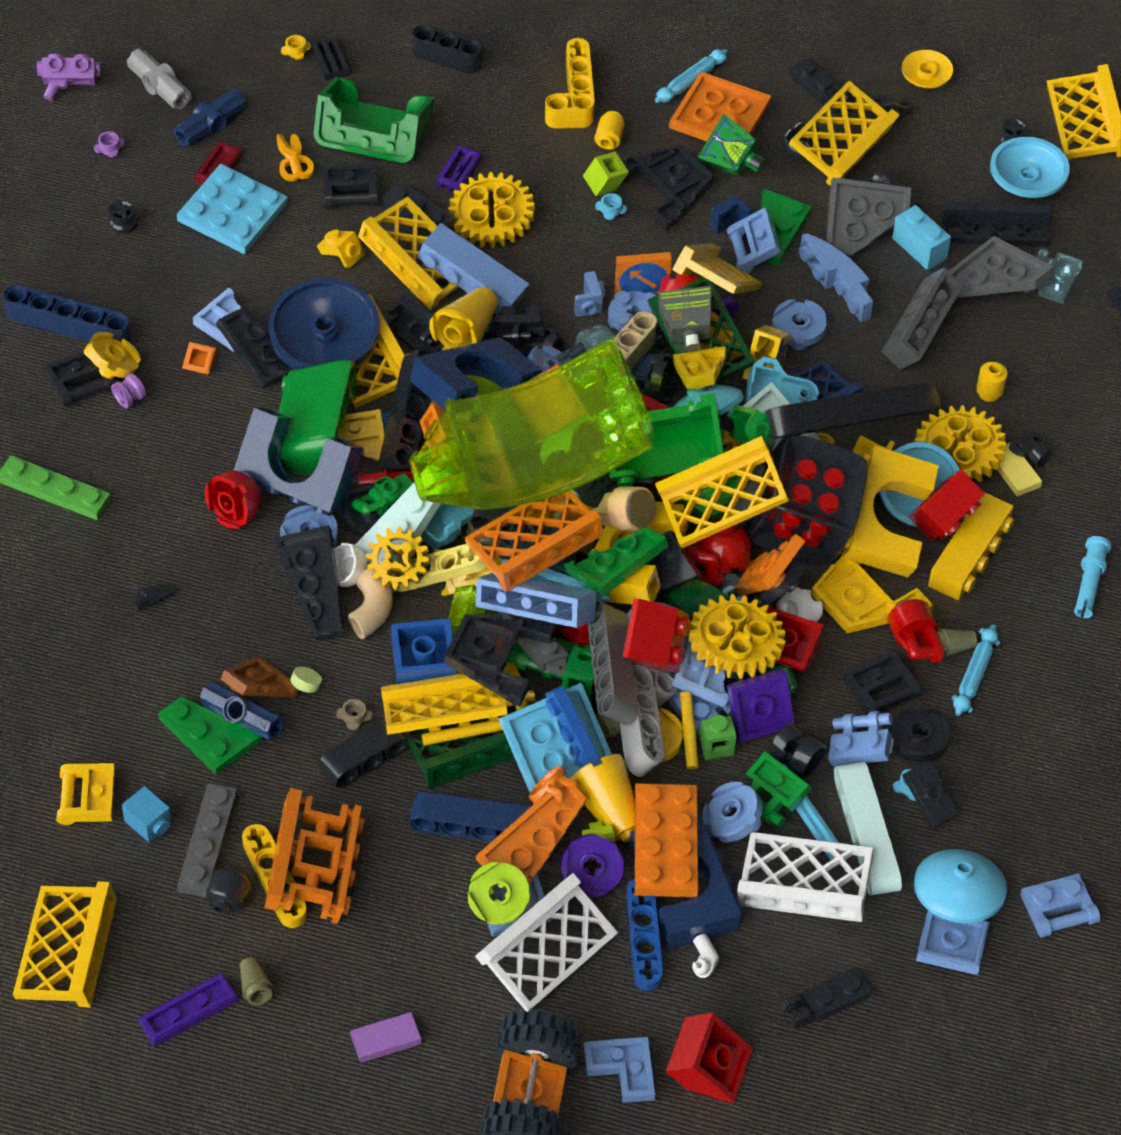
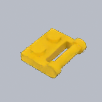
[56,763,115,825]

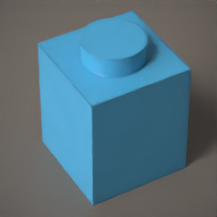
[122,786,172,842]

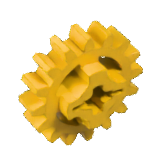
[366,526,430,591]

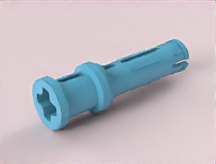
[1074,536,1112,618]

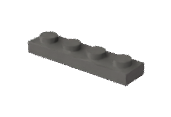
[177,783,238,897]

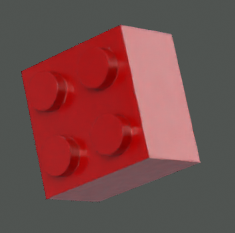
[908,469,985,541]

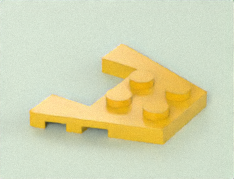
[811,551,934,634]

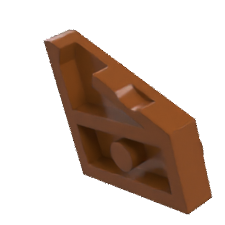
[221,656,300,698]

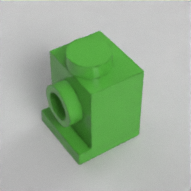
[698,715,736,760]

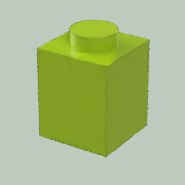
[583,152,629,197]

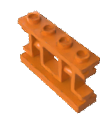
[264,788,365,924]

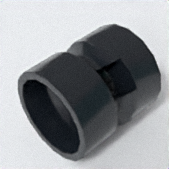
[769,722,826,778]

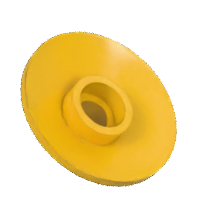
[902,50,953,88]

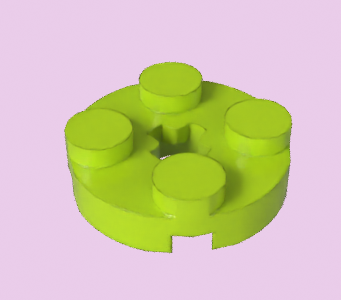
[468,862,531,926]

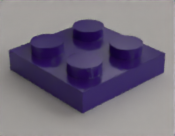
[727,668,795,743]

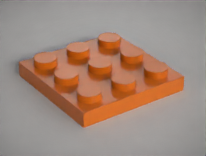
[669,71,771,141]

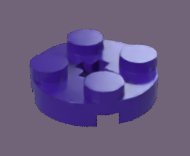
[562,834,624,897]

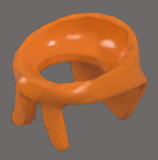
[529,765,577,804]

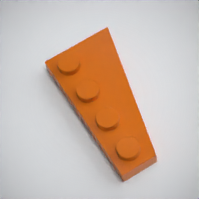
[734,534,805,596]
[476,783,587,891]

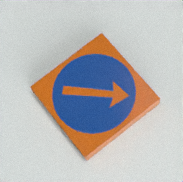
[614,252,672,296]

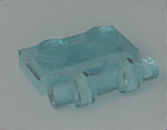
[1023,249,1083,304]

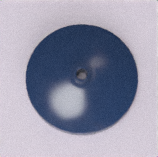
[269,278,380,369]

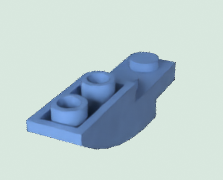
[799,233,873,323]

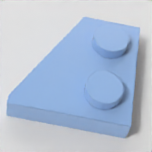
[672,642,729,708]

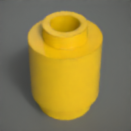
[594,111,625,150]
[977,362,1008,402]

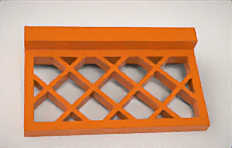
[465,481,603,593]

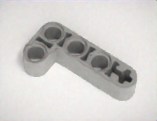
[619,664,677,777]

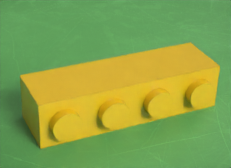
[928,492,1015,601]

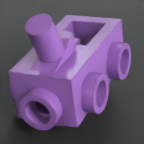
[37,54,100,101]

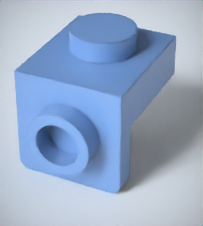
[574,271,605,317]

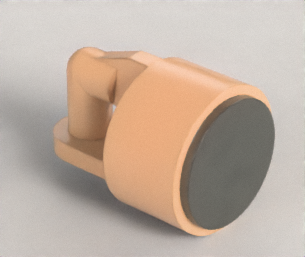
[591,486,656,531]

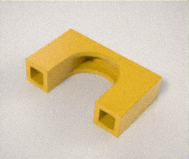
[843,445,939,578]
[591,501,689,605]

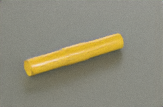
[680,692,699,769]

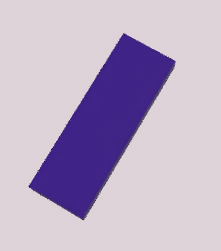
[138,973,238,1047]

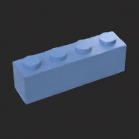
[418,223,529,314]
[476,572,596,628]

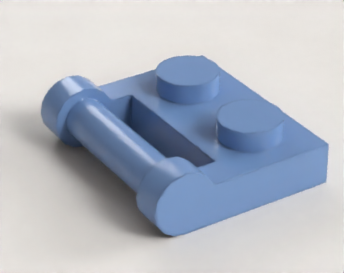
[727,207,781,274]
[1020,873,1100,938]

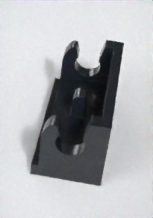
[385,293,440,350]

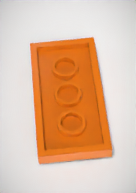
[635,784,698,897]

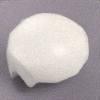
[334,543,368,587]
[776,587,823,622]

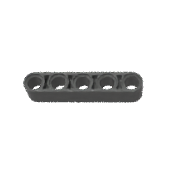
[588,601,638,725]

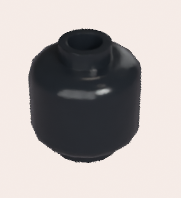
[206,866,251,915]

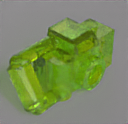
[448,584,485,633]

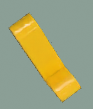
[545,38,595,129]

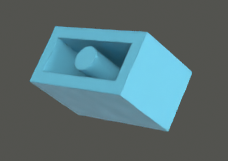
[892,205,951,270]

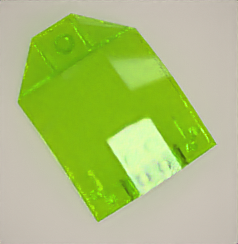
[409,337,654,510]

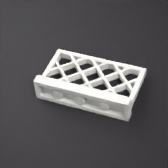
[737,832,873,922]
[475,873,618,1012]

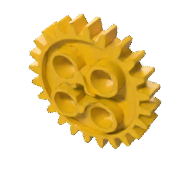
[448,172,535,248]
[915,405,1006,482]
[688,594,785,679]

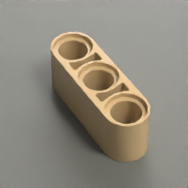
[601,311,657,383]

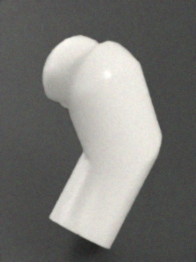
[692,934,719,978]

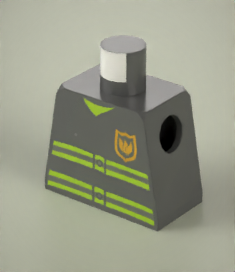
[658,286,711,352]

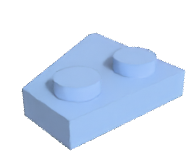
[193,288,241,352]

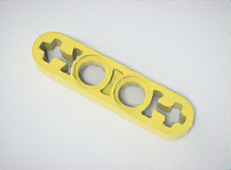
[389,542,490,592]

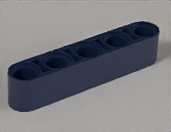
[2,285,131,343]
[409,792,531,842]

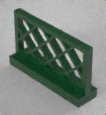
[647,277,755,386]
[402,705,517,789]

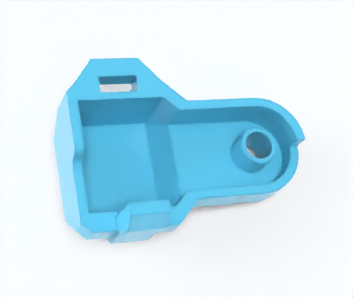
[744,356,819,404]
[421,494,480,550]

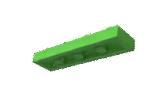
[0,455,111,521]

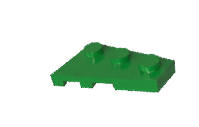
[761,188,812,266]
[563,526,668,596]
[158,696,263,775]

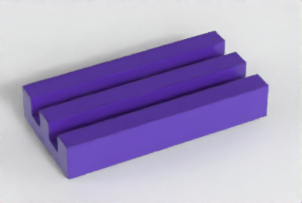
[436,145,482,191]

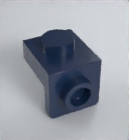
[710,195,752,234]

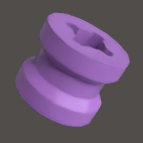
[111,373,146,408]

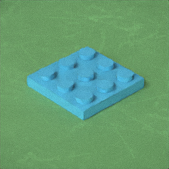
[177,164,288,254]
[499,683,612,792]

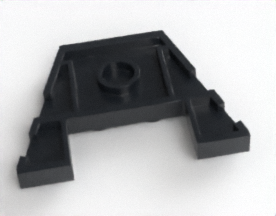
[622,144,714,231]
[445,614,558,707]

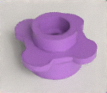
[94,131,125,157]

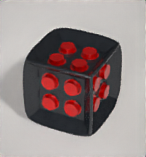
[749,435,868,565]

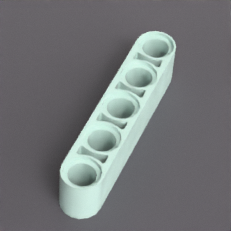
[834,762,902,896]

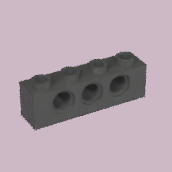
[881,267,963,370]

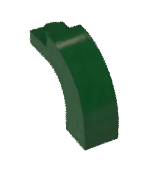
[657,579,749,650]

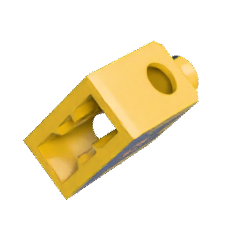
[742,325,791,380]

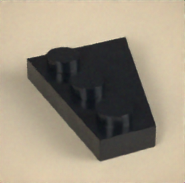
[382,180,457,252]
[216,308,294,390]
[646,530,703,593]
[747,561,806,608]

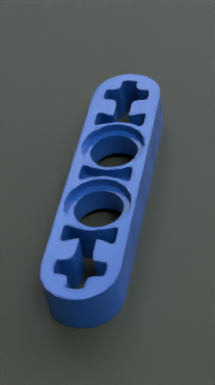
[626,879,663,992]

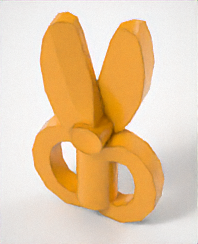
[277,134,314,182]

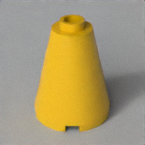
[429,287,498,350]
[570,754,635,843]

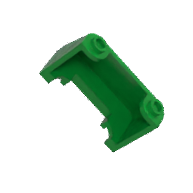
[314,77,435,163]
[278,359,358,476]
[601,393,724,487]
[676,404,776,523]

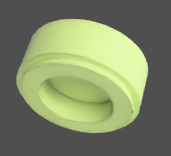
[290,666,322,693]

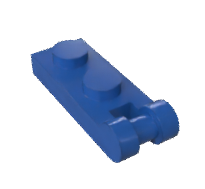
[545,686,599,768]

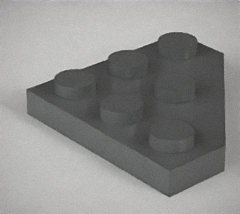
[825,177,911,259]
[949,236,1054,298]

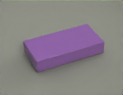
[350,1012,421,1063]

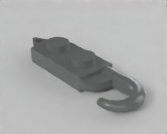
[499,612,569,677]

